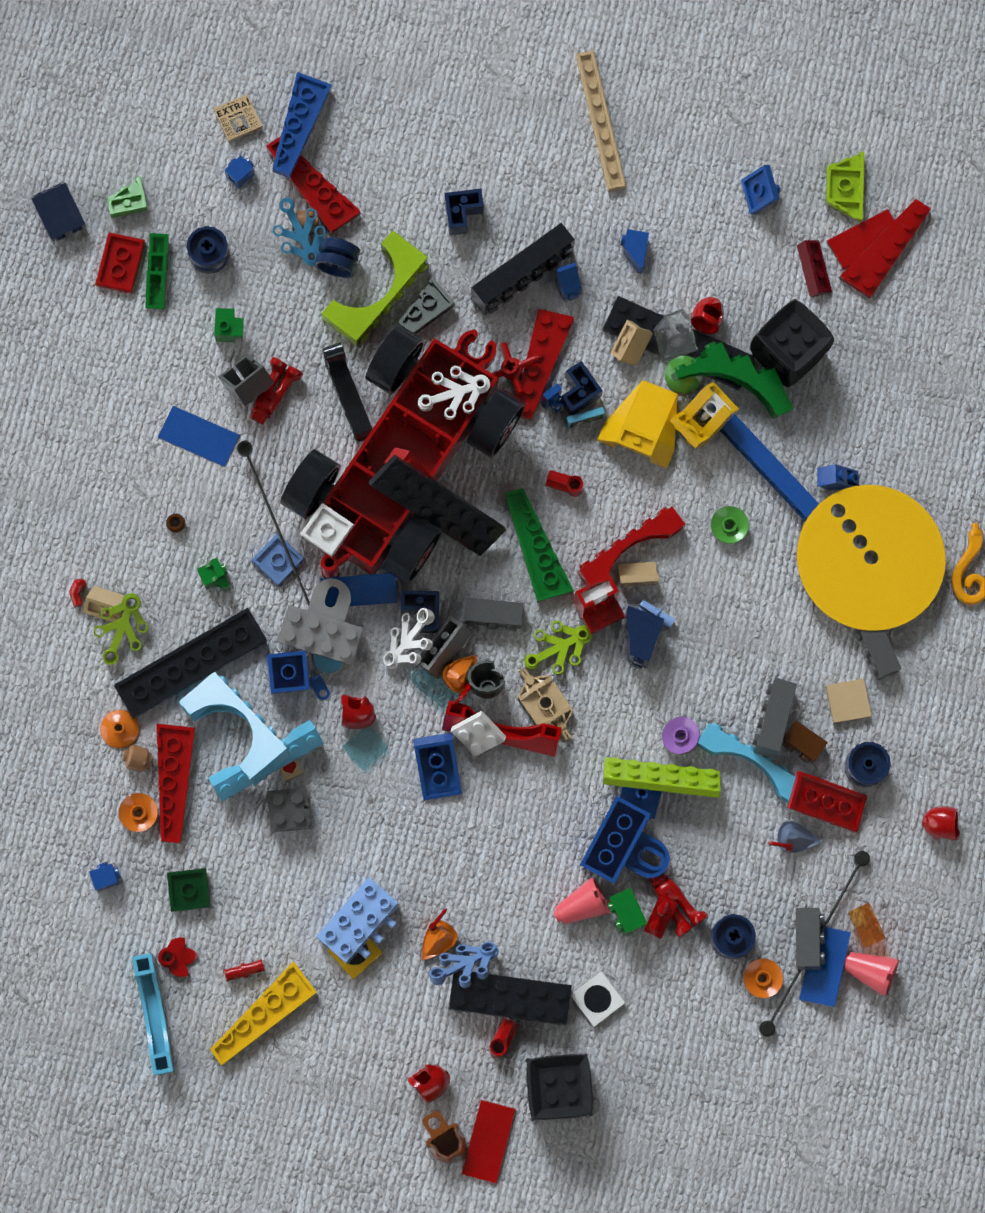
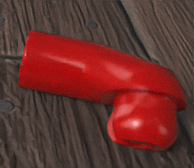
[69,579,87,607]

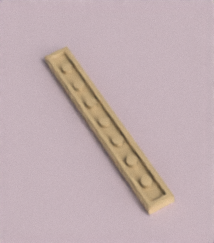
[576,50,626,192]

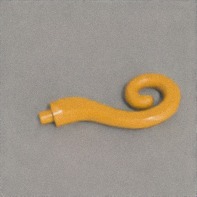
[951,523,985,605]

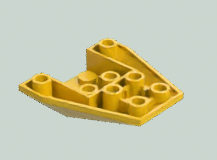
[597,380,678,469]

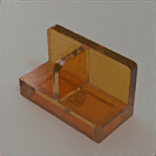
[848,903,886,948]

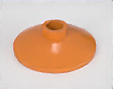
[100,710,139,748]
[119,793,158,832]
[743,958,783,998]

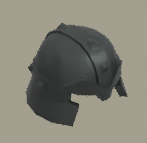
[468,660,505,699]

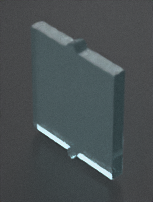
[342,727,389,770]

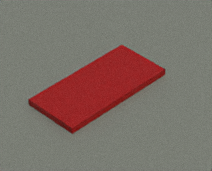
[826,209,894,269]
[462,1100,515,1183]

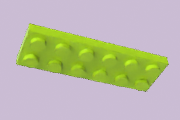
[603,757,721,798]

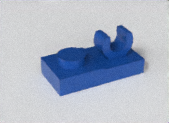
[541,383,563,413]

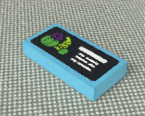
[566,407,605,428]

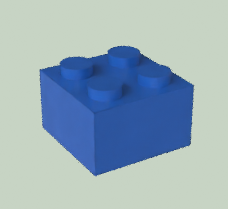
[266,651,310,694]

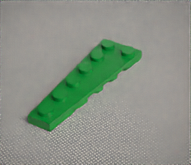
[505,488,573,602]

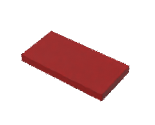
[787,771,867,833]

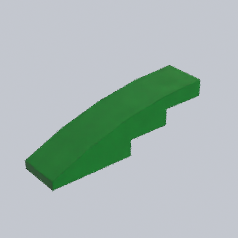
[145,233,169,309]

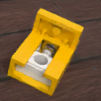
[670,382,739,448]

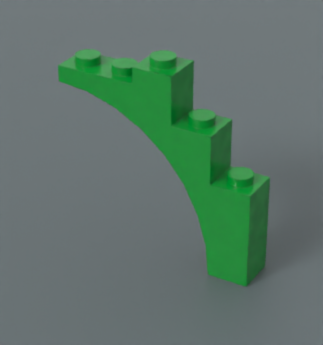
[671,342,794,419]

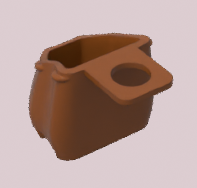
[422,1110,466,1164]

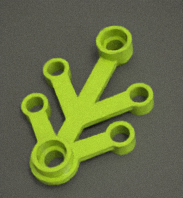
[93,593,148,665]
[524,620,592,675]

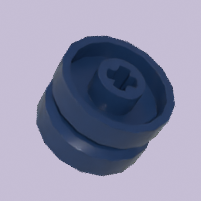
[186,226,230,274]
[314,237,361,278]
[844,742,891,787]
[710,914,756,959]

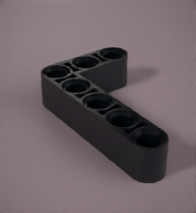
[322,342,372,443]

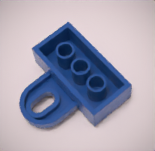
[580,796,670,883]

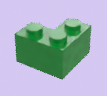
[607,887,648,936]

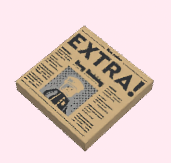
[213,94,263,142]

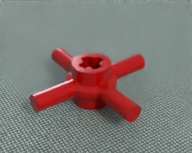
[492,342,539,395]

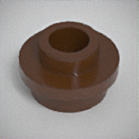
[166,514,185,533]

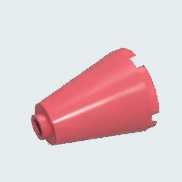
[554,878,610,924]
[844,952,899,996]

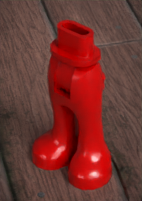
[250,357,303,425]
[648,873,708,938]

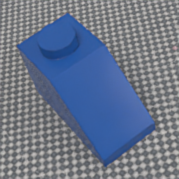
[620,229,649,274]
[556,263,582,301]

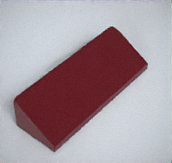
[797,240,832,297]

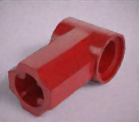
[545,470,583,497]
[489,1018,519,1058]

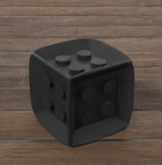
[750,299,834,388]
[526,1053,593,1121]

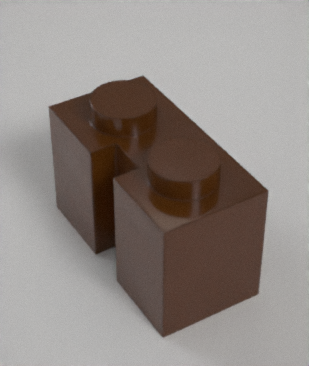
[782,720,828,764]

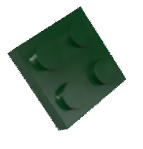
[167,868,211,912]

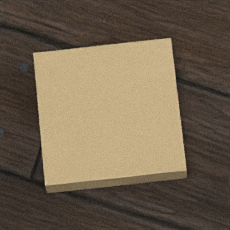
[825,679,872,724]

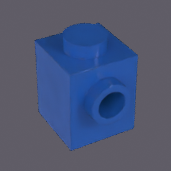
[224,155,255,189]
[89,862,121,892]

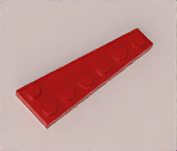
[266,136,361,234]
[839,199,931,298]
[517,309,574,420]
[156,724,195,844]

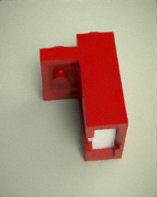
[573,575,625,634]

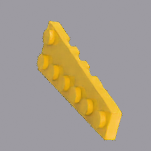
[210,961,317,1066]

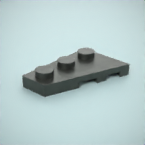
[399,277,455,334]

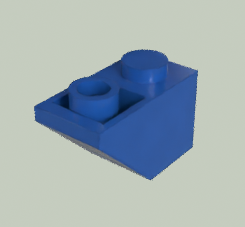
[817,464,859,490]

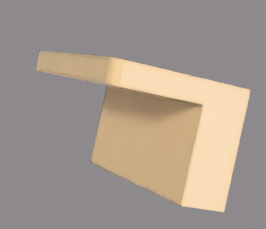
[610,320,653,365]
[618,562,659,587]
[83,586,129,622]

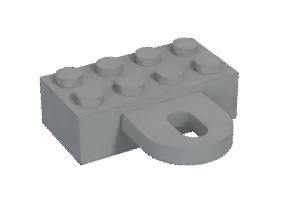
[277,579,363,665]

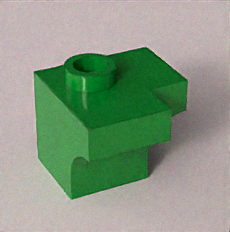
[214,308,244,342]
[197,558,231,592]

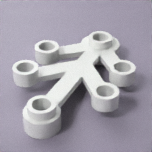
[418,366,490,420]
[383,608,435,669]

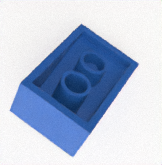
[414,732,462,800]

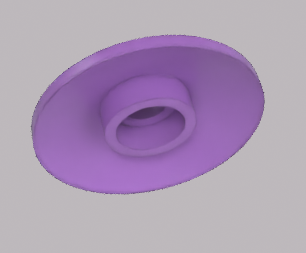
[662,717,700,754]

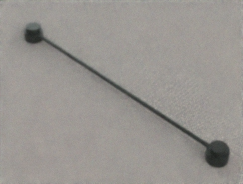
[237,441,310,606]
[759,851,870,1037]

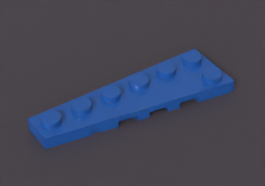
[273,72,332,178]

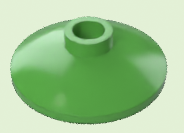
[665,355,702,393]
[711,506,749,544]

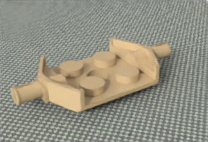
[517,667,573,742]

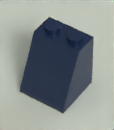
[30,181,85,241]
[624,606,664,669]

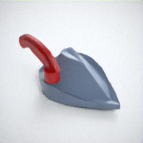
[768,821,821,853]

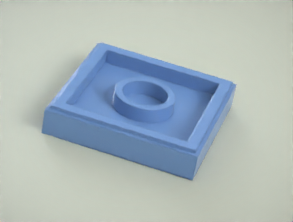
[251,533,305,587]

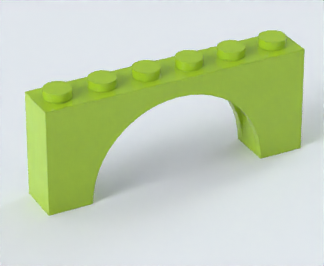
[321,230,428,346]

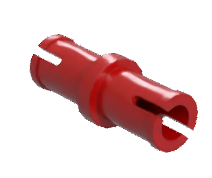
[224,959,265,982]

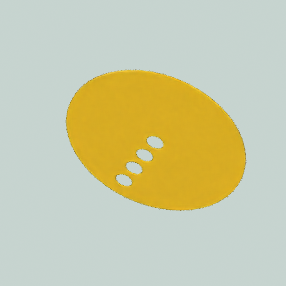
[797,485,946,631]

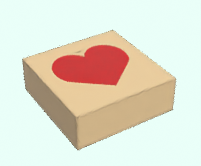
[280,759,303,782]

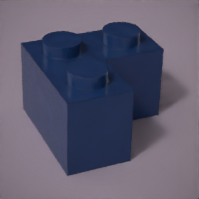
[444,188,484,236]
[560,361,603,416]
[400,590,440,633]

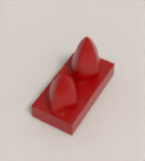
[644,894,678,939]

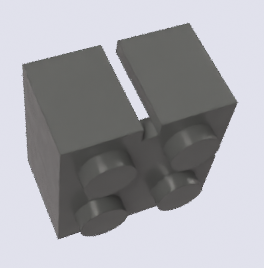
[218,354,274,406]
[268,788,311,832]

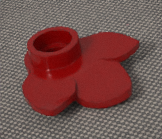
[158,937,198,977]

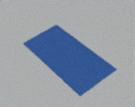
[158,406,240,467]
[320,573,397,607]
[799,926,851,1007]

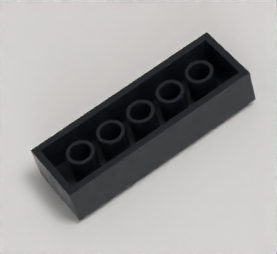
[471,223,575,316]
[448,970,572,1026]

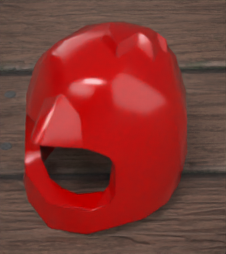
[690,297,724,334]
[341,694,376,729]
[922,806,960,841]
[407,1064,450,1104]

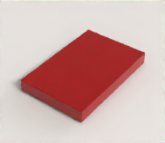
[95,232,146,294]

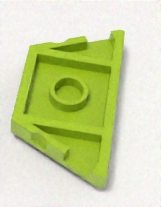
[825,152,865,222]

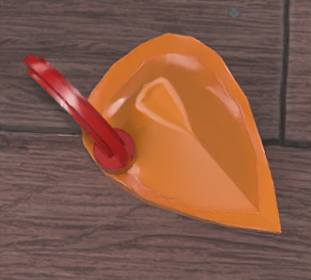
[442,655,477,704]
[422,908,457,961]

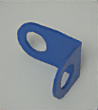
[309,675,330,700]

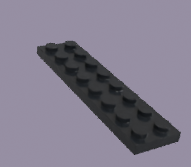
[602,296,755,391]
[369,454,506,556]
[114,608,267,719]

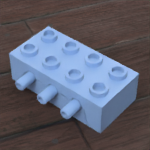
[316,877,399,964]

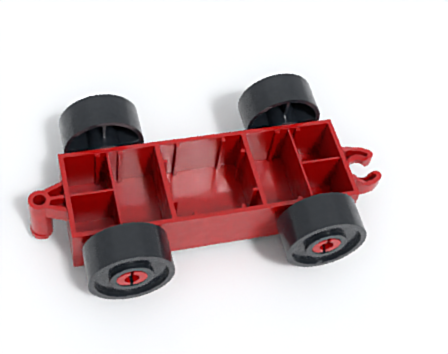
[280,324,526,585]

